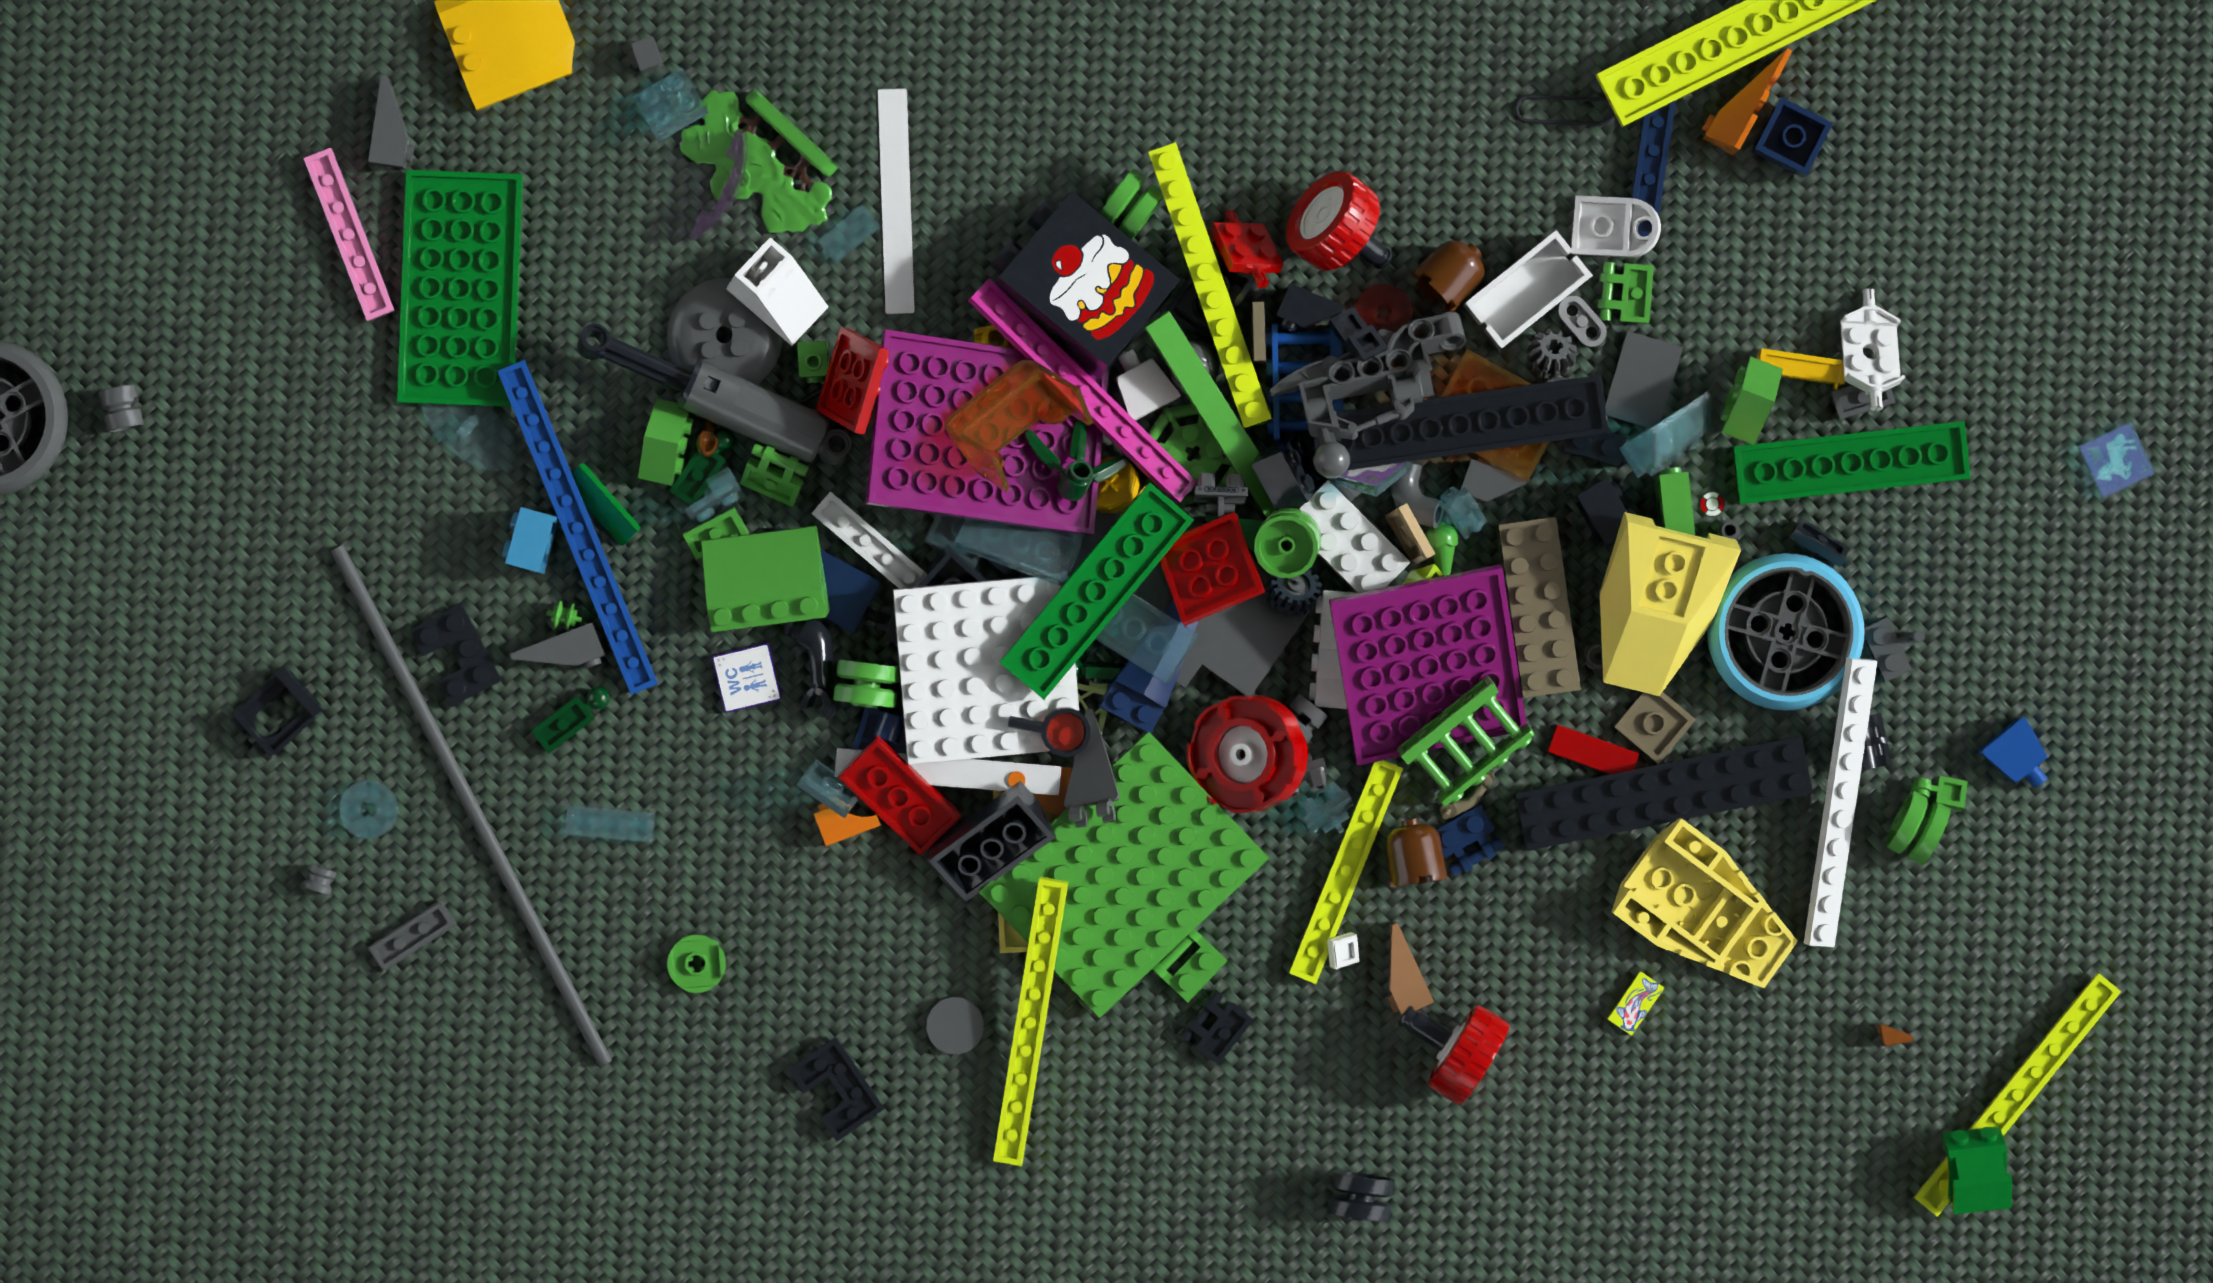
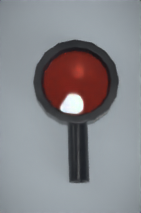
[1008,707,1090,757]

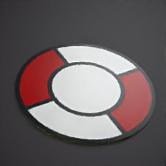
[1700,491,1725,517]

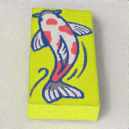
[1607,971,1664,1036]

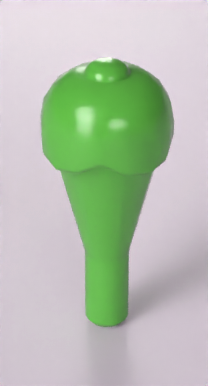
[1425,522,1458,576]

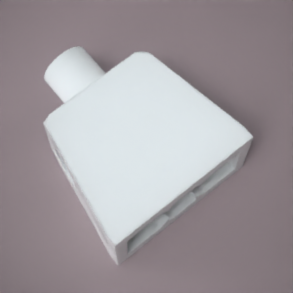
[1116,349,1181,421]

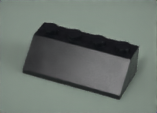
[928,781,1056,902]

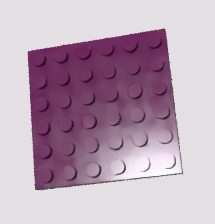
[1329,564,1526,765]

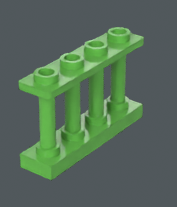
[1397,675,1535,807]

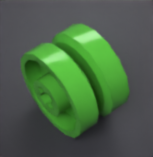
[1100,168,1164,240]
[1254,508,1321,578]
[833,660,900,709]
[1885,791,1951,865]

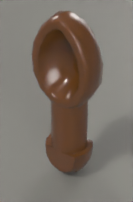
[696,418,718,457]

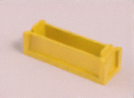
[1757,348,1845,390]

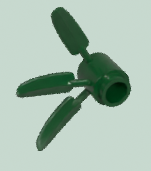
[1025,417,1130,501]

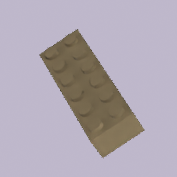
[1496,517,1581,698]

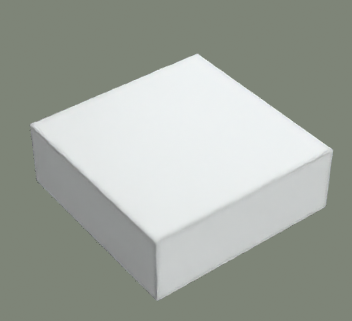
[1327,932,1359,969]

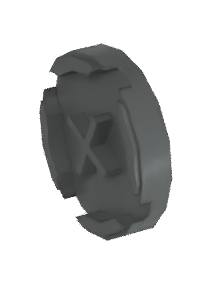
[926,997,984,1055]

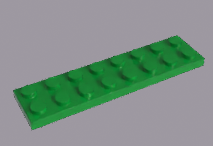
[1732,421,1971,505]
[998,482,1194,700]

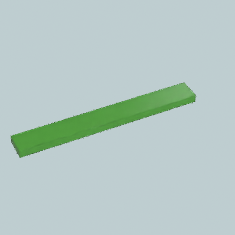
[1143,311,1276,519]

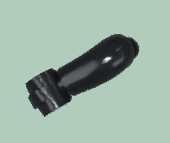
[784,619,841,720]

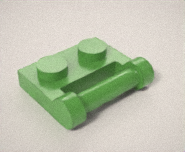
[1153,929,1228,1003]

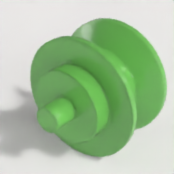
[547,601,582,632]

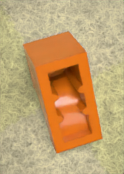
[814,800,881,846]

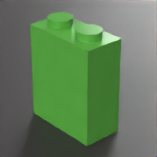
[1653,467,1695,536]

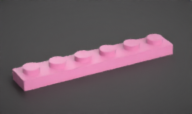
[304,148,395,321]

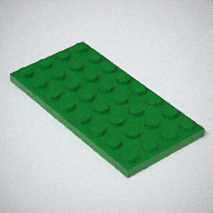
[397,170,524,407]

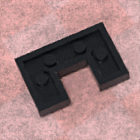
[410,603,503,708]
[788,1036,885,1142]

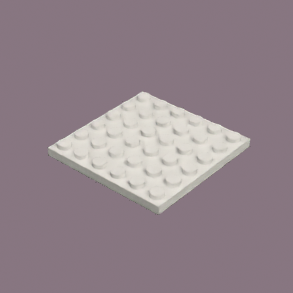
[893,574,1082,764]

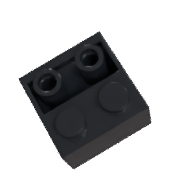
[1251,431,1323,511]

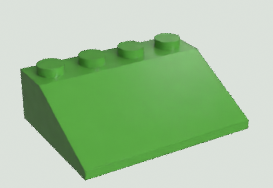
[701,525,830,632]

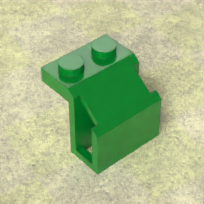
[1942,1126,2012,1215]

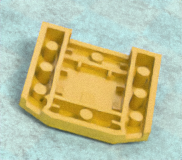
[434,0,575,111]

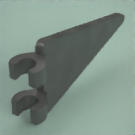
[1064,709,1120,828]

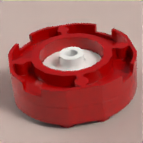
[1187,695,1308,813]

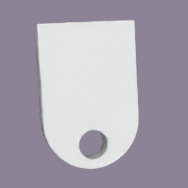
[1571,196,1661,257]

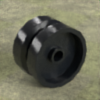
[1327,1171,1395,1221]

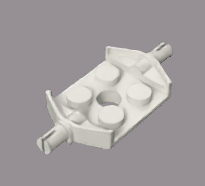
[1840,289,1905,411]

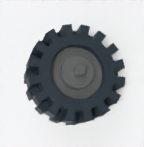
[1265,568,1322,618]

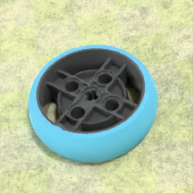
[1707,553,1864,711]

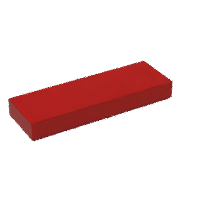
[1547,724,1639,774]

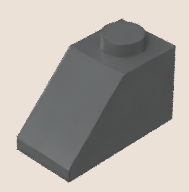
[1458,459,1526,506]

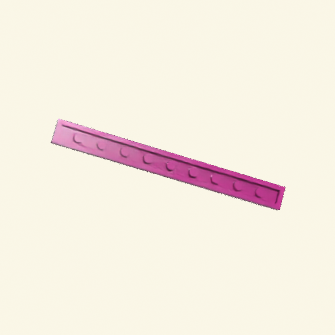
[968,278,1198,505]

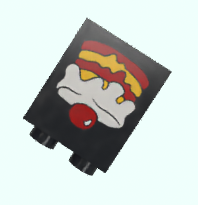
[990,191,1180,380]

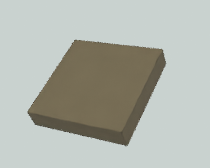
[1251,302,1266,364]
[1614,692,1696,764]

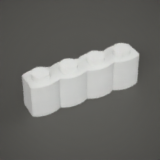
[1309,590,1358,709]

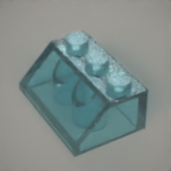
[1619,392,1711,478]

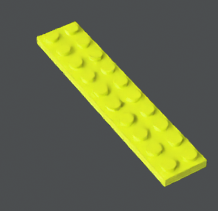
[1595,0,1877,127]

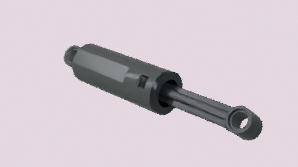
[577,323,852,465]

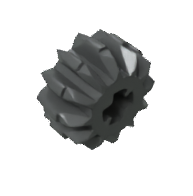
[1527,328,1577,380]

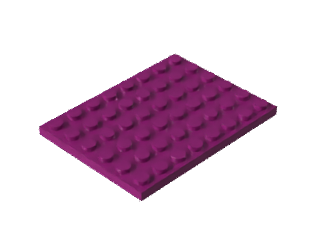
[866,329,1109,536]

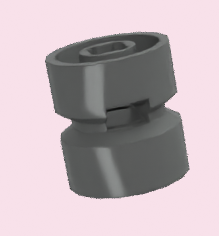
[98,385,144,433]
[1289,694,1328,743]

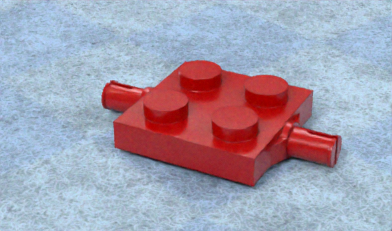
[1210,210,1284,288]

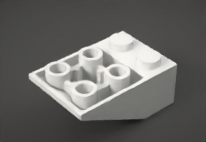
[726,238,828,346]

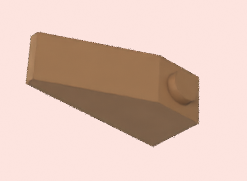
[1387,922,1434,1016]

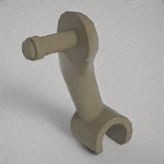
[1440,771,1495,819]

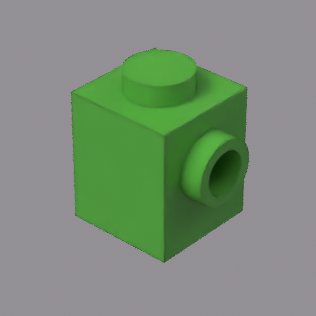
[797,341,829,384]

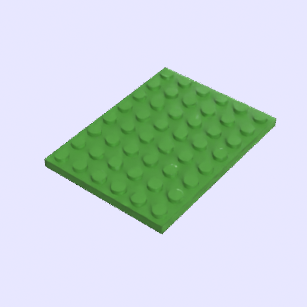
[979,731,1269,1018]

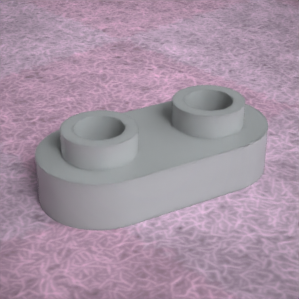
[1558,296,1607,347]

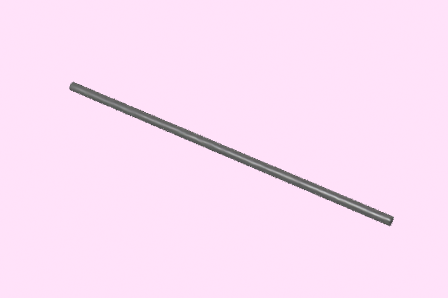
[330,545,612,1067]

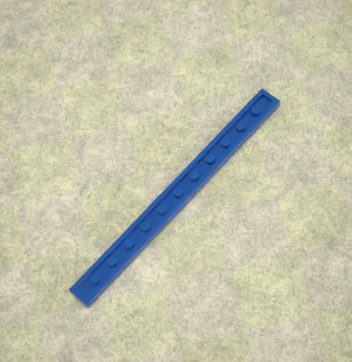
[498,360,658,695]

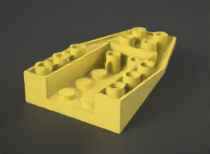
[1600,512,1741,696]

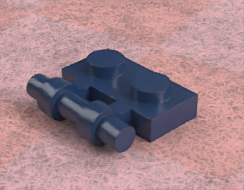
[1436,805,1505,876]

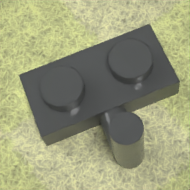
[1864,617,1925,682]

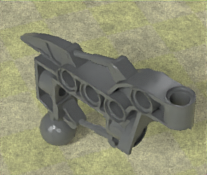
[1270,312,1466,478]

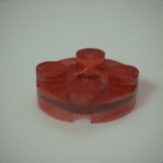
[1355,284,1413,332]

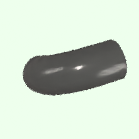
[1390,462,1444,528]

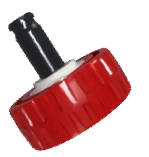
[1286,171,1392,271]
[1398,1005,1510,1105]

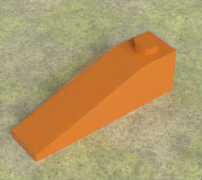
[1702,48,1792,155]

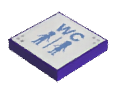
[712,643,782,713]

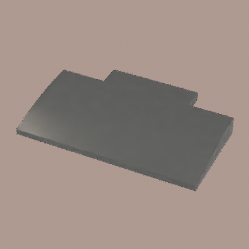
[1059,478,1316,695]

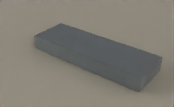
[367,900,457,972]

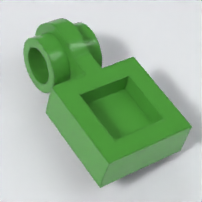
[1910,776,1968,812]

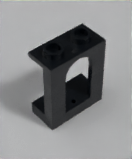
[231,667,326,757]

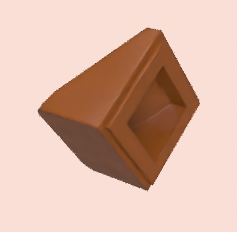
[1877,1024,1913,1046]

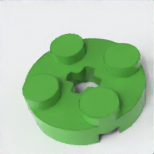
[667,934,726,993]

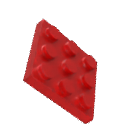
[816,327,890,435]
[1160,512,1265,626]

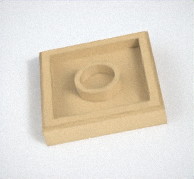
[1385,503,1435,566]

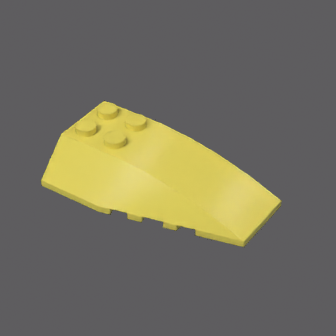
[1612,818,1798,988]

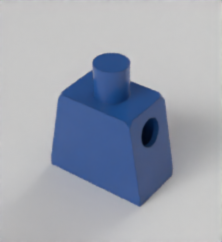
[1977,716,2048,789]

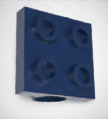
[853,707,907,754]

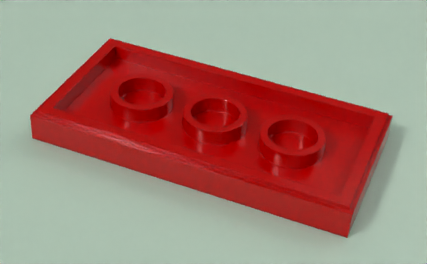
[837,735,962,856]

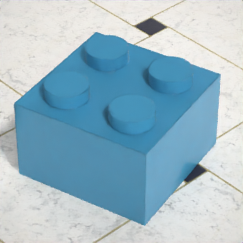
[502,507,559,574]

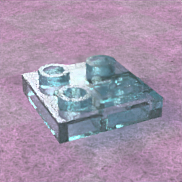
[632,68,709,142]
[685,467,744,523]

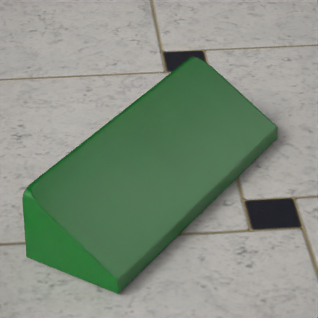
[572,463,641,546]

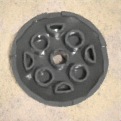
[667,278,783,385]

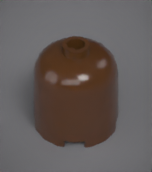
[1410,240,1485,313]
[1386,819,1447,888]

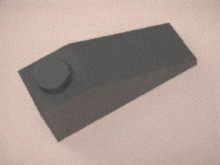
[368,75,414,169]
[510,623,606,669]

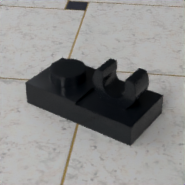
[1790,517,1849,569]

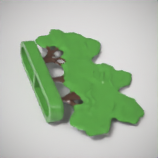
[680,88,838,233]

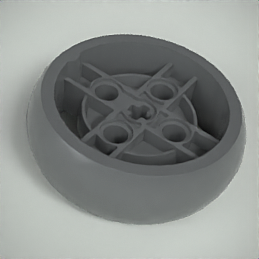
[0,340,68,496]

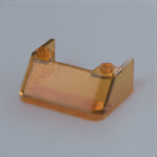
[945,359,1093,492]

